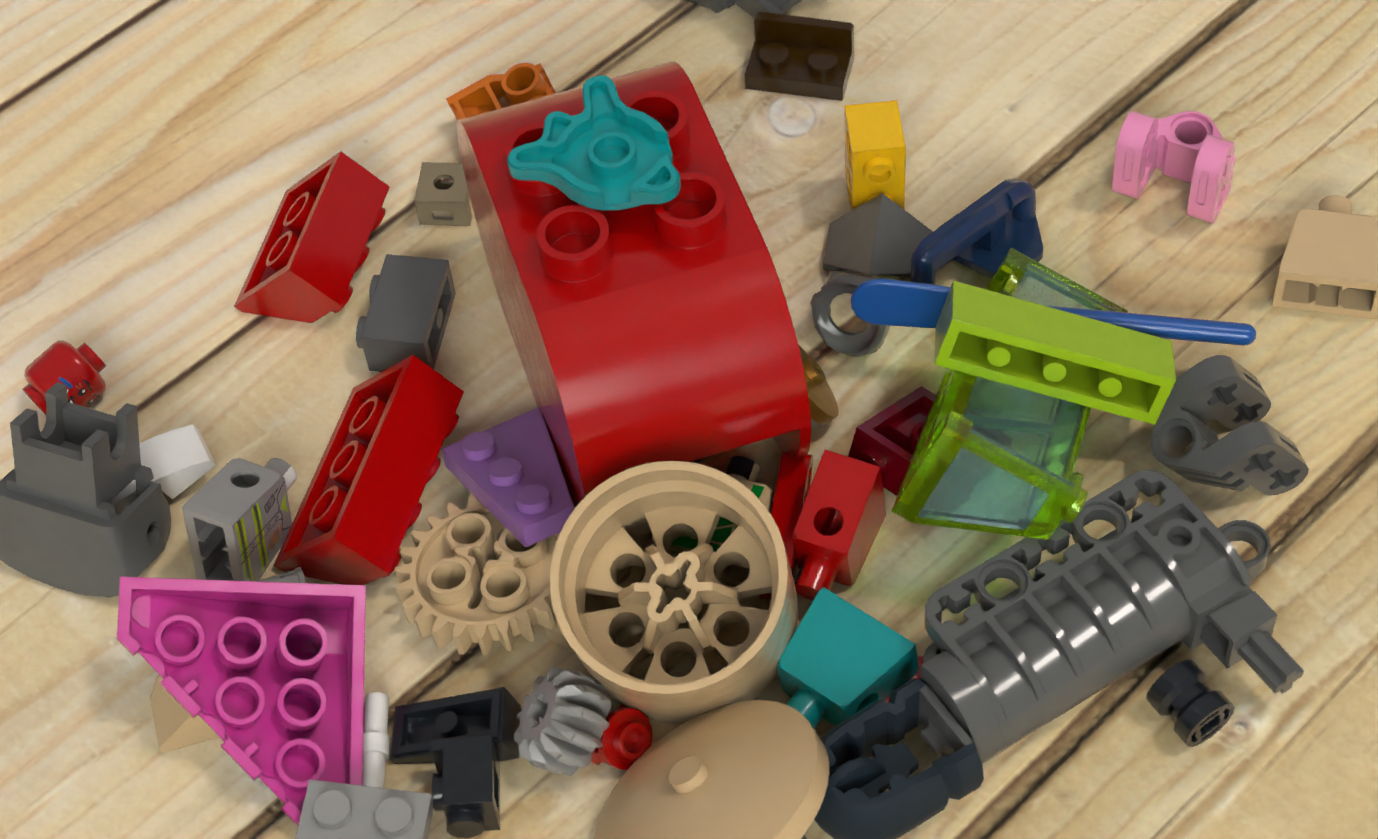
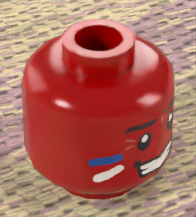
[22,341,106,416]

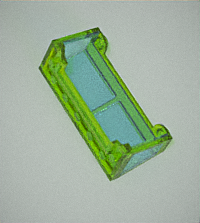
[891,248,1128,540]

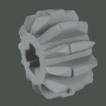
[514,667,611,776]

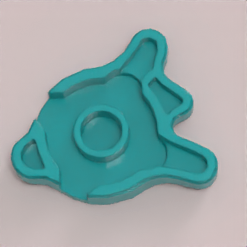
[507,75,681,211]

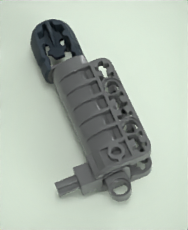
[814,470,1304,839]

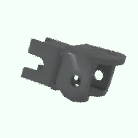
[0,383,171,597]

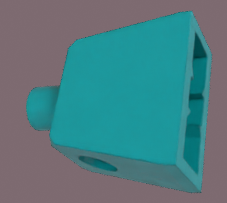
[777,587,920,728]

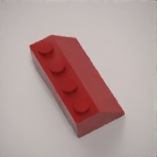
[273,355,464,585]

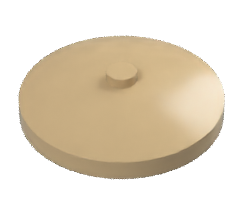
[594,700,829,839]

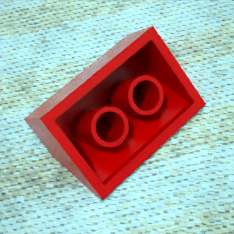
[234,151,390,323]

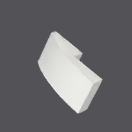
[110,424,216,515]

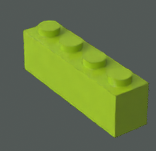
[934,281,1176,425]

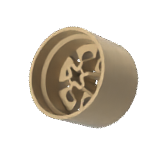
[549,461,798,724]

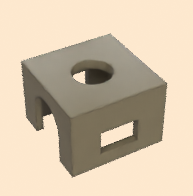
[414,162,472,226]

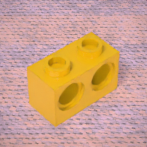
[845,100,906,211]

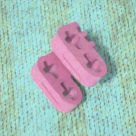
[1112,111,1236,224]

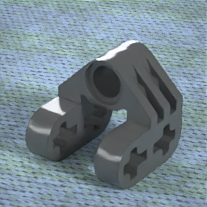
[1150,355,1309,496]

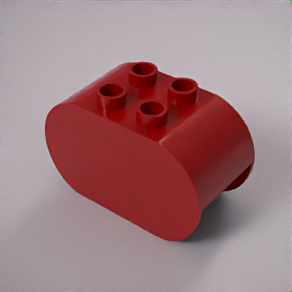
[456,61,811,507]

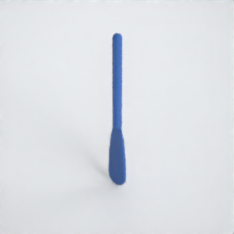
[851,278,1256,346]

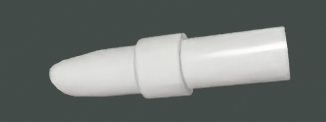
[362,692,390,788]

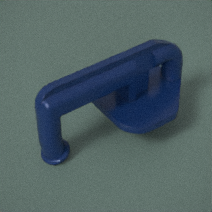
[911,179,1044,285]

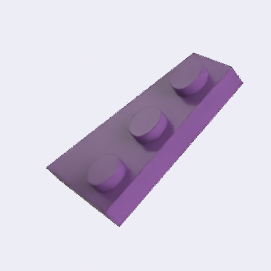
[442,407,574,547]

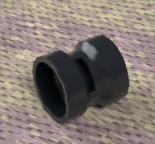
[1146,660,1235,747]

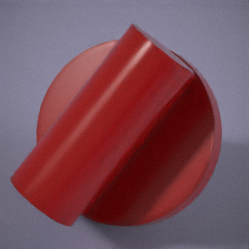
[591,704,653,770]

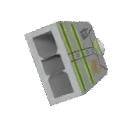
[182,458,297,581]

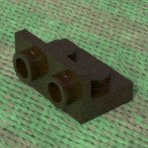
[745,12,854,101]

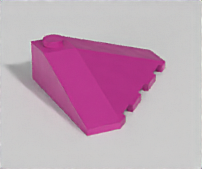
[117,577,366,826]

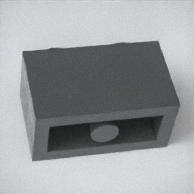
[356,254,456,372]

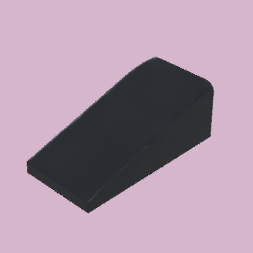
[390,687,522,764]

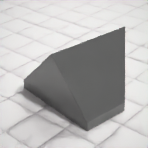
[823,193,933,278]

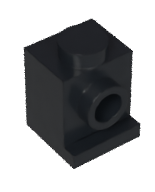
[431,735,500,838]

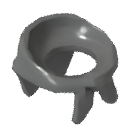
[810,271,890,357]

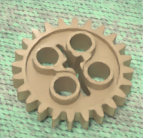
[395,494,560,655]

